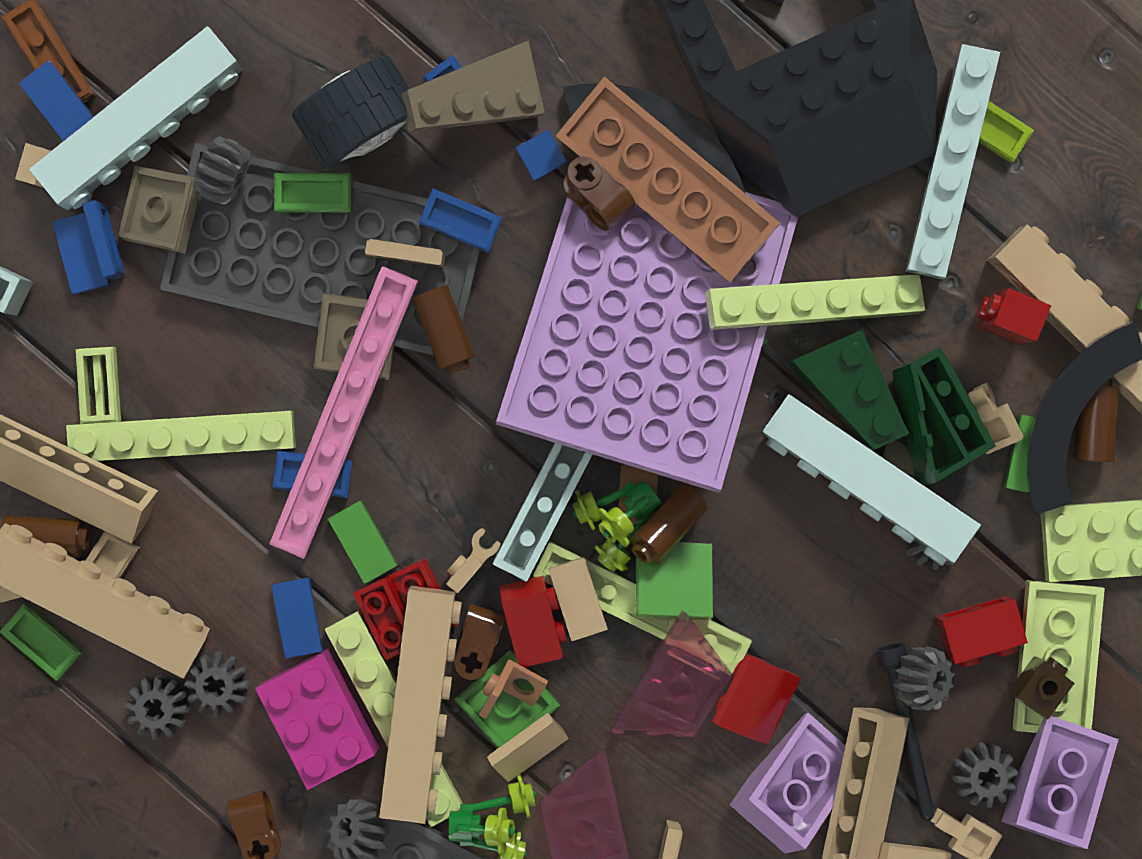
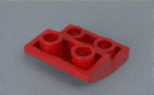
[353,558,458,660]
[712,654,801,744]

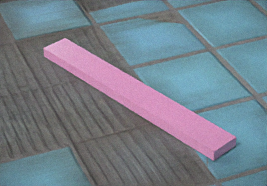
[269,266,418,559]

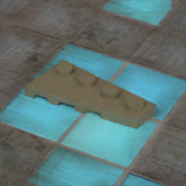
[401,40,545,132]

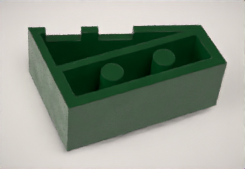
[788,330,909,450]
[892,346,996,486]

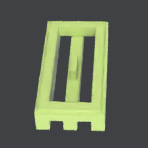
[76,347,121,424]

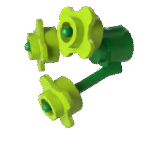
[572,480,662,572]
[449,775,537,859]

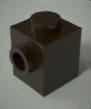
[1008,656,1075,720]

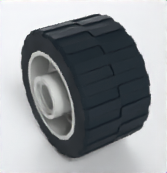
[291,55,409,170]

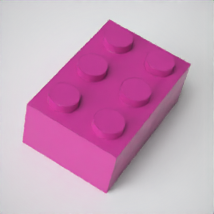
[255,648,379,790]

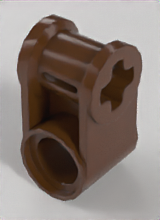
[563,156,635,231]
[454,604,505,680]
[227,790,281,859]

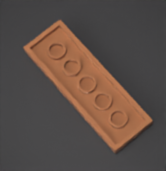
[556,77,781,283]

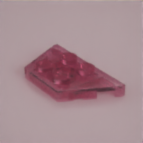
[612,610,731,737]
[540,750,630,859]

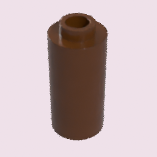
[412,285,475,374]
[1076,379,1120,463]
[631,484,707,564]
[0,515,91,557]

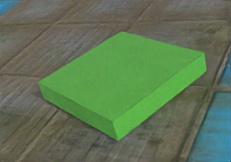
[636,542,713,620]
[454,648,560,748]

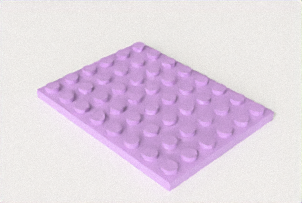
[496,168,798,493]

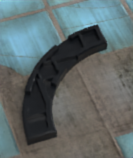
[563,83,746,194]
[1026,321,1142,515]

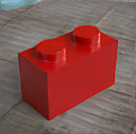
[976,288,1051,344]
[500,575,567,667]
[935,596,1028,667]

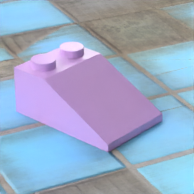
[730,713,845,854]
[1001,715,1119,849]

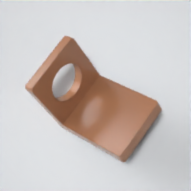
[479,660,548,719]

